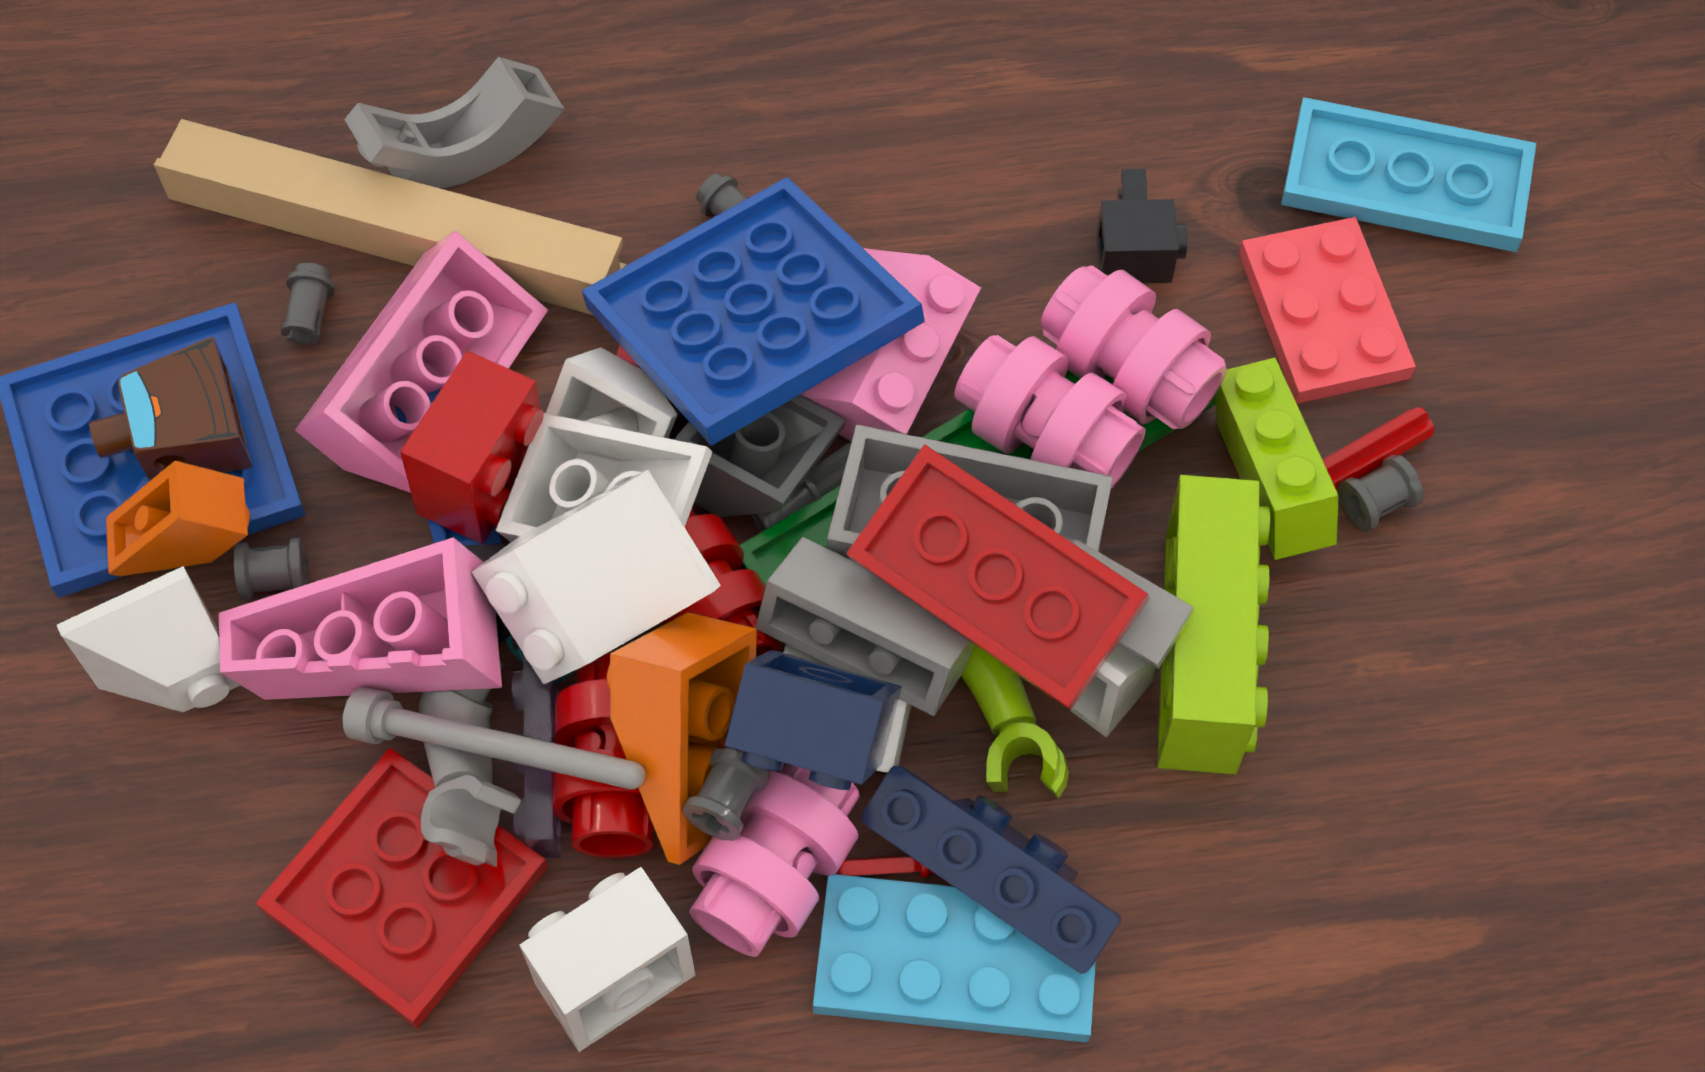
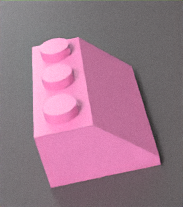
[800,248,981,442]

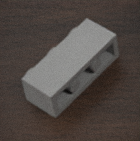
[756,537,974,716]

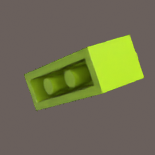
[1215,358,1338,560]

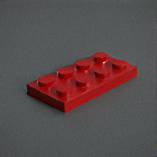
[846,444,1150,711]

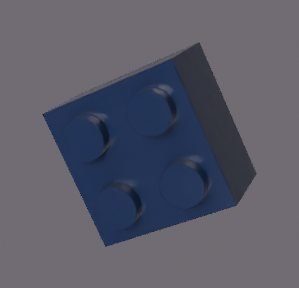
[725,650,902,790]

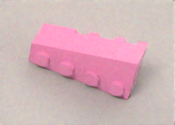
[219,537,502,700]

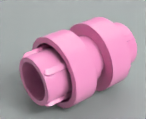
[1041,266,1227,429]
[954,335,1146,488]
[689,763,860,957]

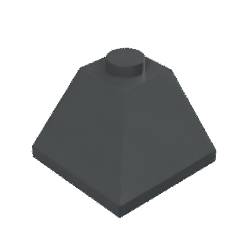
[675,395,846,517]

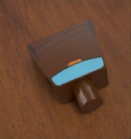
[89,337,253,480]

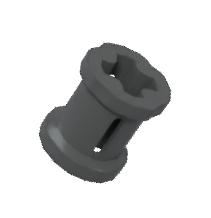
[1338,455,1424,532]
[234,537,309,600]
[682,747,769,841]

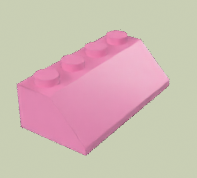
[295,230,548,493]

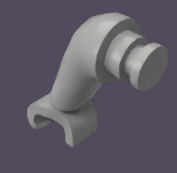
[419,661,522,867]

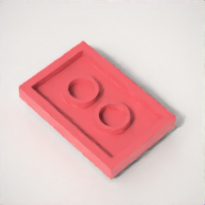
[1239,217,1416,404]

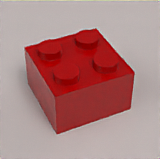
[400,350,544,545]

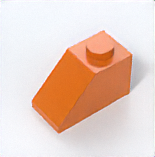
[106,461,250,576]

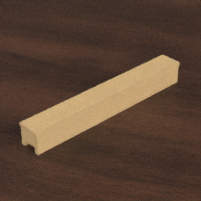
[154,119,626,315]

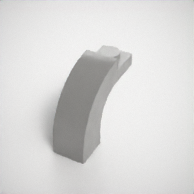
[344,57,565,189]

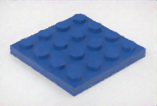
[581,177,925,446]
[0,302,306,598]

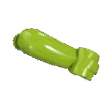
[961,645,1069,799]

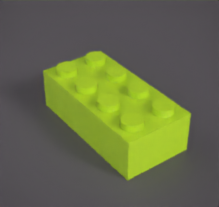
[1157,475,1270,775]

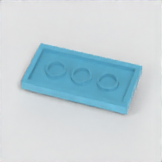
[1281,97,1536,252]
[813,874,1096,1043]

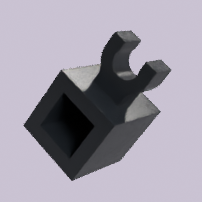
[1096,169,1187,283]

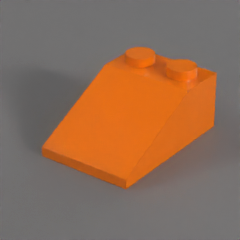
[607,612,756,865]

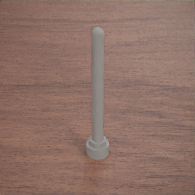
[343,686,646,789]

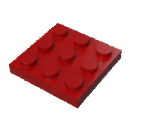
[255,748,548,1029]

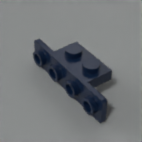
[861,765,1121,974]

